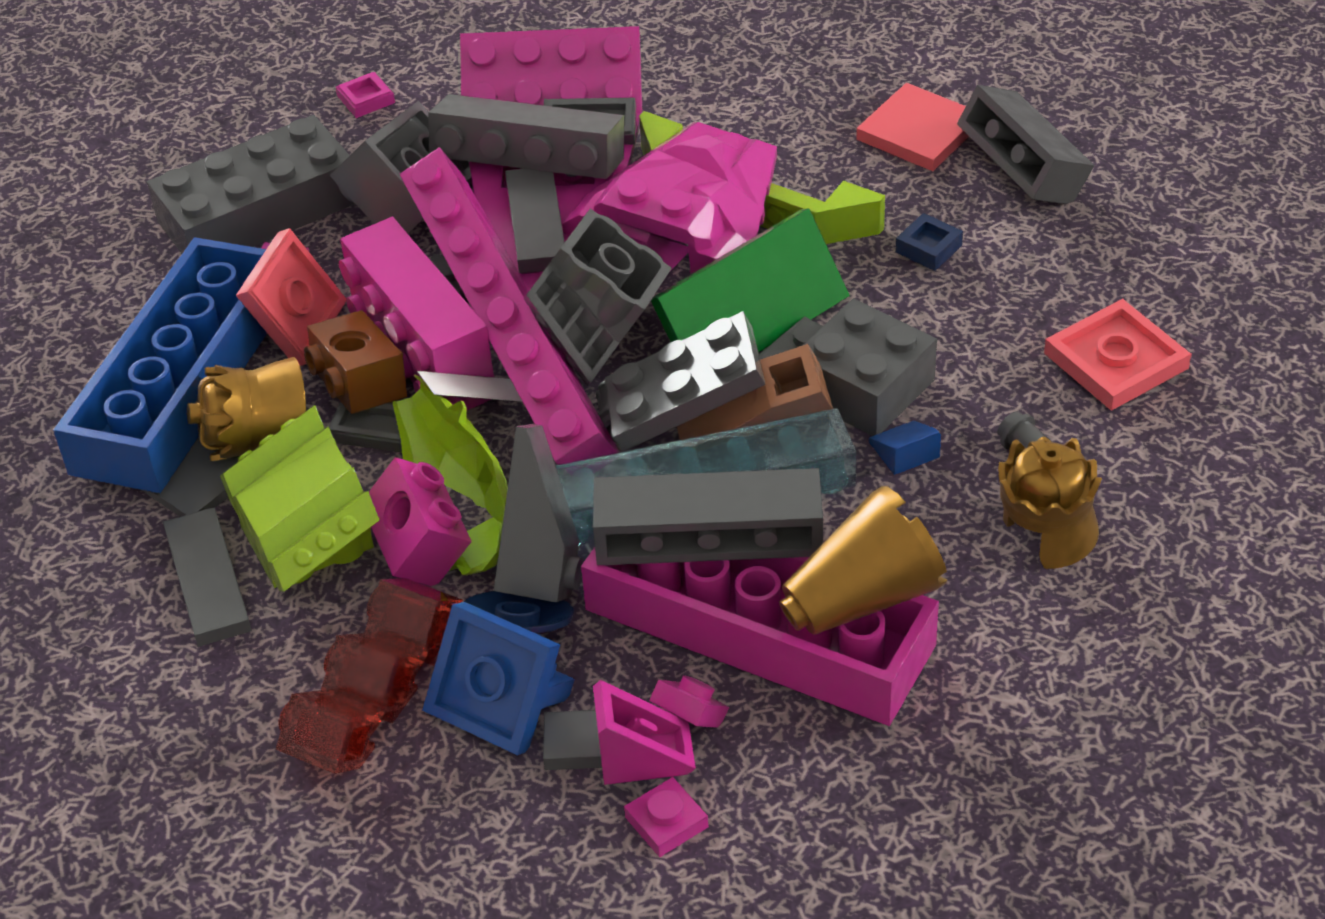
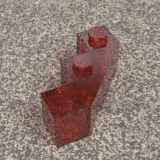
[275,578,463,774]

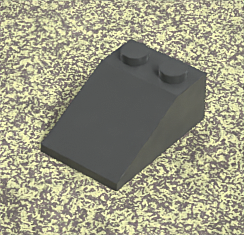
[329,101,471,234]

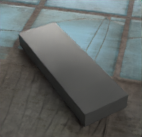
[505,169,565,274]
[163,507,252,647]

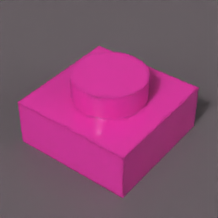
[649,675,729,728]
[624,777,709,858]

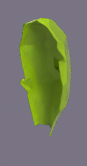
[393,375,508,576]

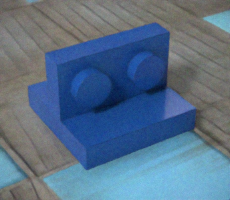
[422,602,575,755]

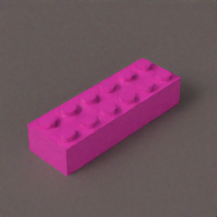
[581,547,939,726]

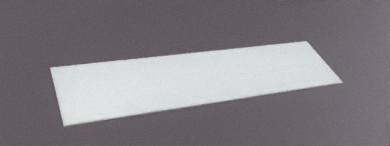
[417,371,522,402]

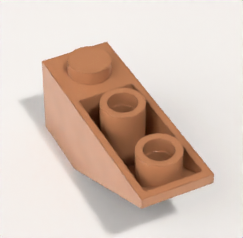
[677,344,834,458]

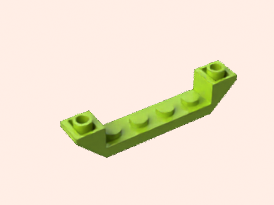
[639,111,885,244]

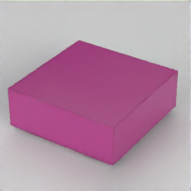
[336,72,395,118]

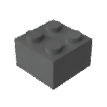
[802,298,937,436]

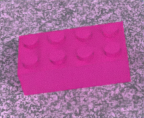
[339,216,494,411]

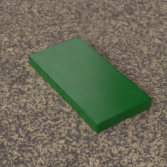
[651,208,850,353]

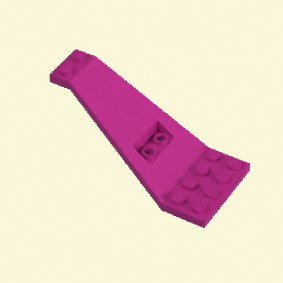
[460,26,642,353]

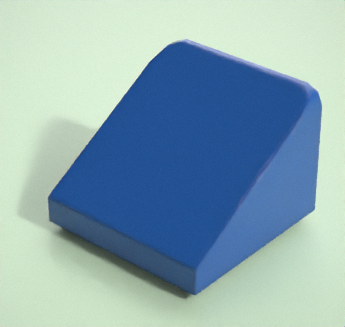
[869,420,941,475]

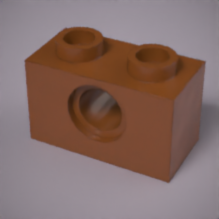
[304,310,407,414]

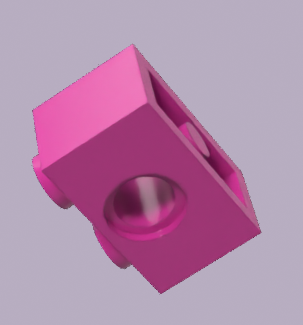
[369,457,472,586]

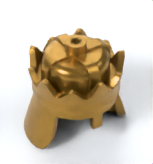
[187,357,306,461]
[998,437,1102,569]

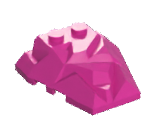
[562,122,777,274]

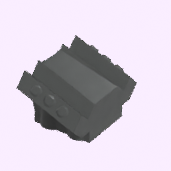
[524,208,672,386]

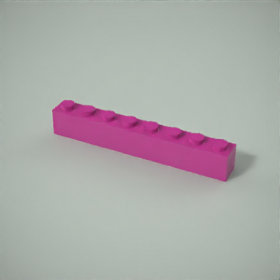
[400,147,623,486]

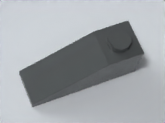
[494,424,584,602]

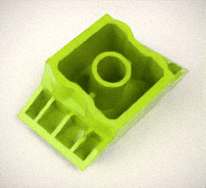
[220,405,379,592]

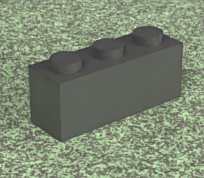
[957,84,1095,204]

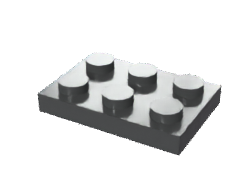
[605,311,766,452]

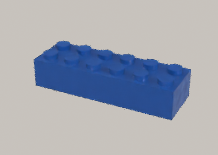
[53,237,267,494]

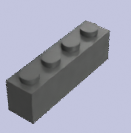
[428,94,624,179]
[593,468,823,565]

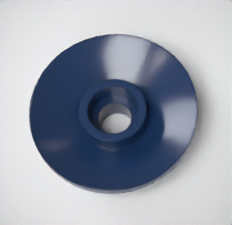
[464,591,574,635]

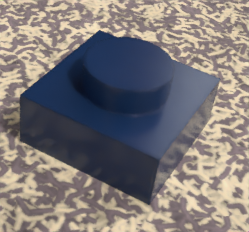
[895,213,963,271]

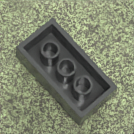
[147,115,355,254]

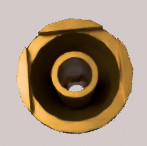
[779,486,947,635]

